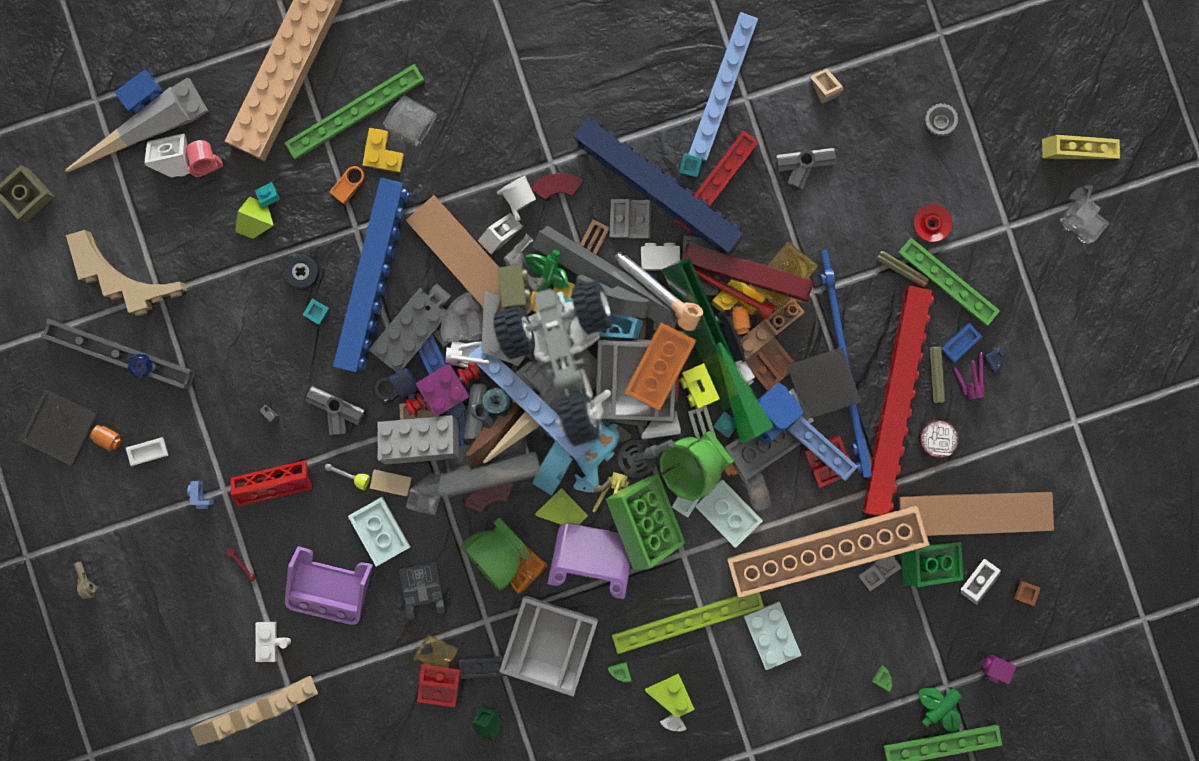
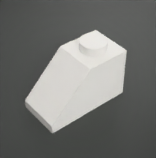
[478,213,523,254]

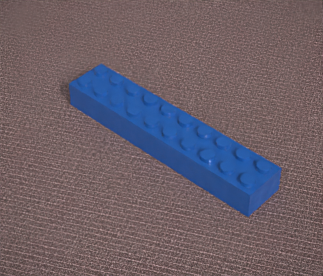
[333,178,410,373]

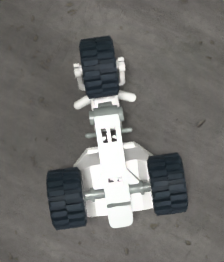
[494,280,613,446]

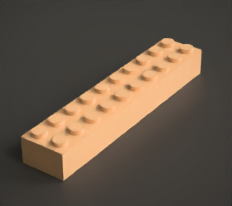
[225,0,343,162]
[728,506,929,598]

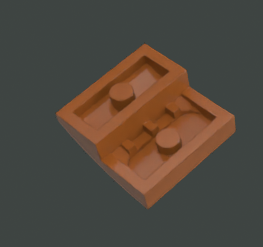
[744,337,798,391]

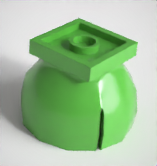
[660,431,734,501]
[461,518,531,591]

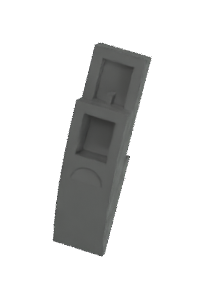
[576,275,649,318]

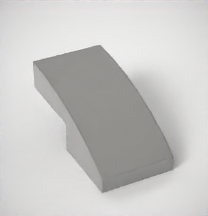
[859,555,902,591]

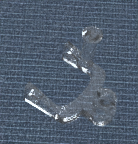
[504,234,545,291]

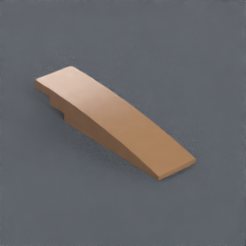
[406,195,535,315]
[899,492,1054,535]

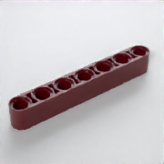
[681,244,814,302]

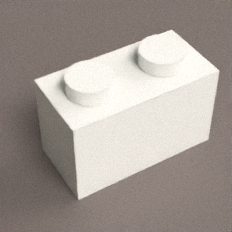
[641,243,680,271]
[961,559,1001,605]

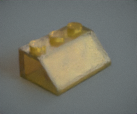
[750,241,818,311]

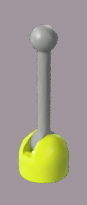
[325,464,370,490]

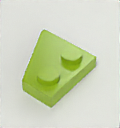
[535,488,588,525]
[645,674,695,718]

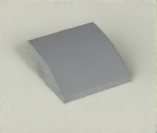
[610,199,652,239]

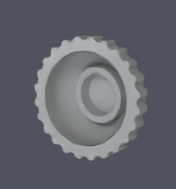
[925,103,958,136]

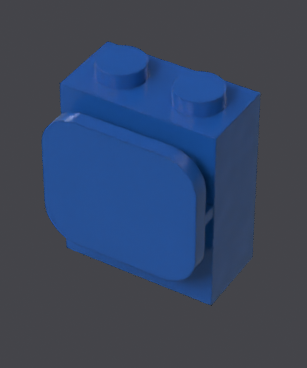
[758,383,804,444]

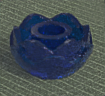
[128,354,153,378]

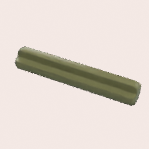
[876,251,929,287]
[930,347,945,403]

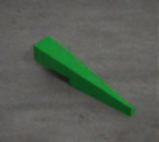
[715,342,773,444]

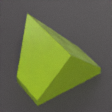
[235,197,274,239]

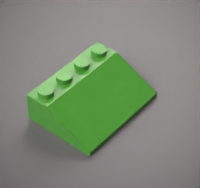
[606,473,685,570]

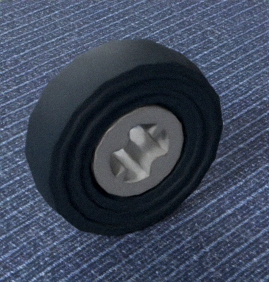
[284,255,319,289]

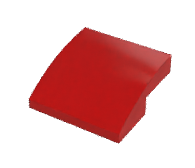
[803,435,855,488]
[417,664,460,707]

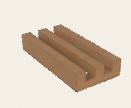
[580,219,610,255]

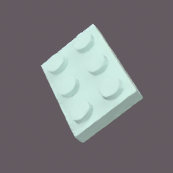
[695,479,763,548]
[348,497,410,566]
[744,601,802,670]

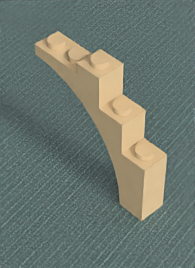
[66,230,187,316]
[190,676,318,746]

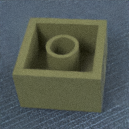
[0,165,55,223]
[498,265,531,310]

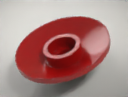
[914,204,952,242]

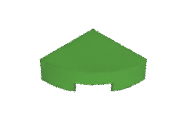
[608,662,632,682]
[872,665,892,692]

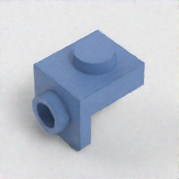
[187,481,214,509]

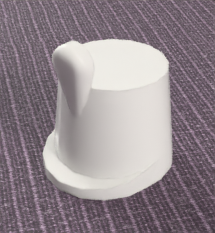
[497,176,536,221]

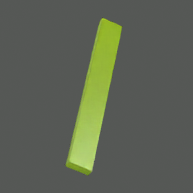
[612,592,764,654]

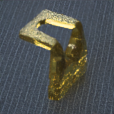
[413,635,458,668]

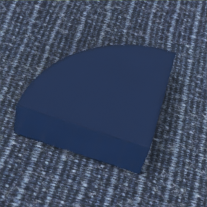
[983,347,1004,373]

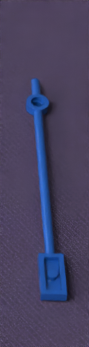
[820,250,872,477]

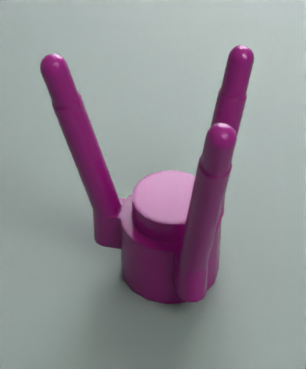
[953,352,985,399]

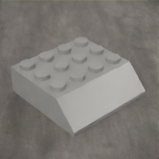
[596,338,675,421]
[499,595,598,696]

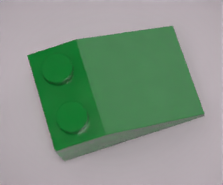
[901,541,963,587]

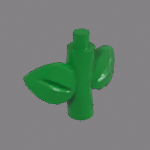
[525,250,569,292]
[918,688,962,732]

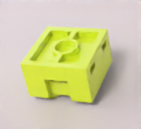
[679,363,720,409]

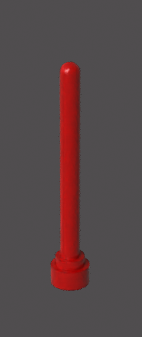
[694,267,775,319]

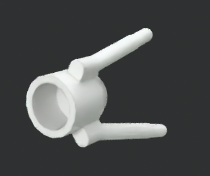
[446,341,490,368]

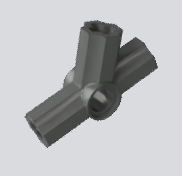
[776,148,836,190]
[463,384,495,443]
[305,386,365,435]

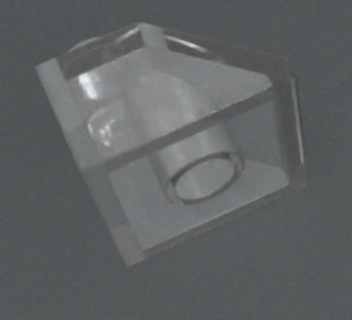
[383,95,437,147]

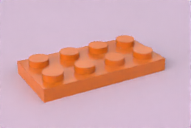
[625,322,696,410]

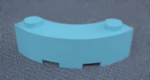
[532,441,573,495]

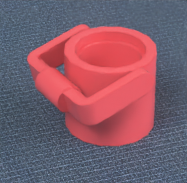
[186,140,223,178]

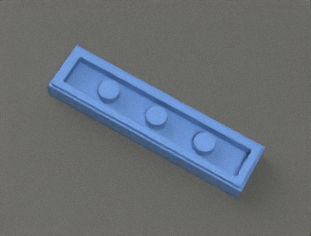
[787,416,858,481]

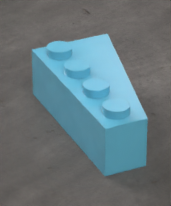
[566,297,644,339]

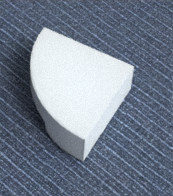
[660,714,687,732]

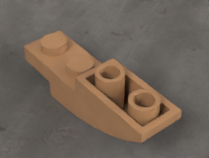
[739,298,805,360]

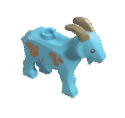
[574,418,620,492]

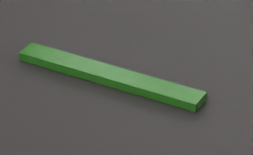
[285,64,425,160]

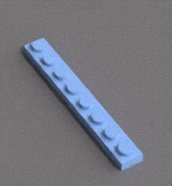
[689,12,758,162]
[469,344,591,461]

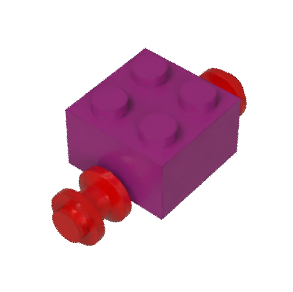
[404,362,481,417]

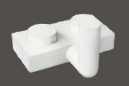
[256,622,291,662]

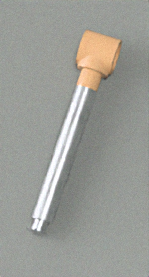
[614,252,703,331]

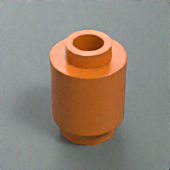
[732,306,751,335]
[90,425,121,451]

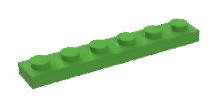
[898,238,1000,326]
[883,725,1002,761]

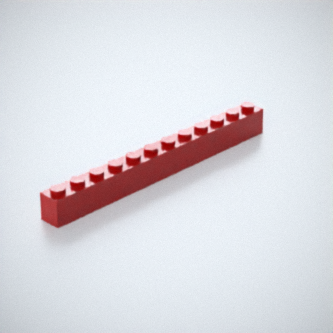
[862,286,934,516]

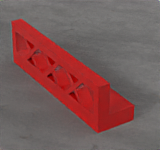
[231,460,312,507]

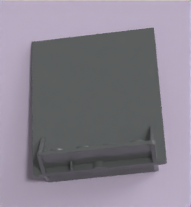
[438,436,540,497]

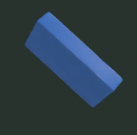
[941,323,982,363]

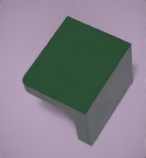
[471,707,503,741]

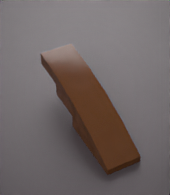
[466,403,524,469]

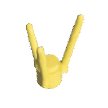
[592,472,629,512]

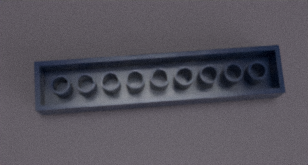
[574,118,743,255]

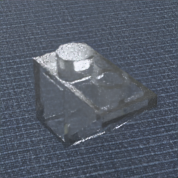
[742,471,772,512]
[406,473,440,515]

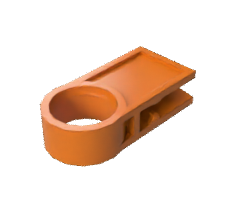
[329,166,365,205]

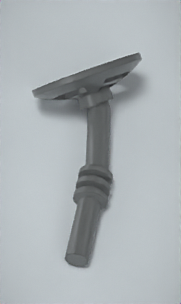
[618,440,675,478]

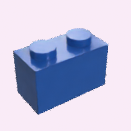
[114,69,164,114]

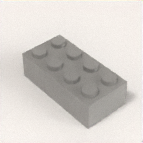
[378,415,459,464]

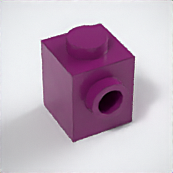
[983,654,1016,684]

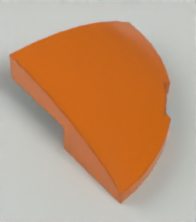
[510,546,548,594]

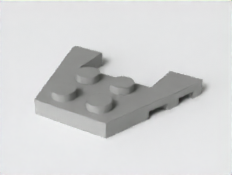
[481,291,526,366]

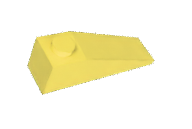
[1042,135,1120,159]

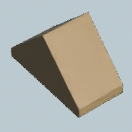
[810,69,843,104]

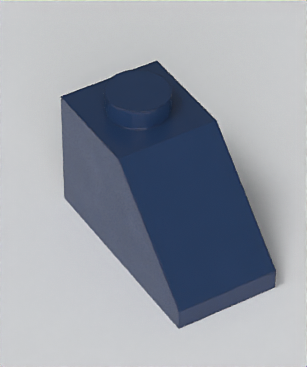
[389,368,420,400]

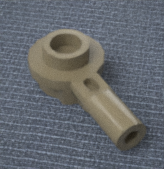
[74,562,96,599]

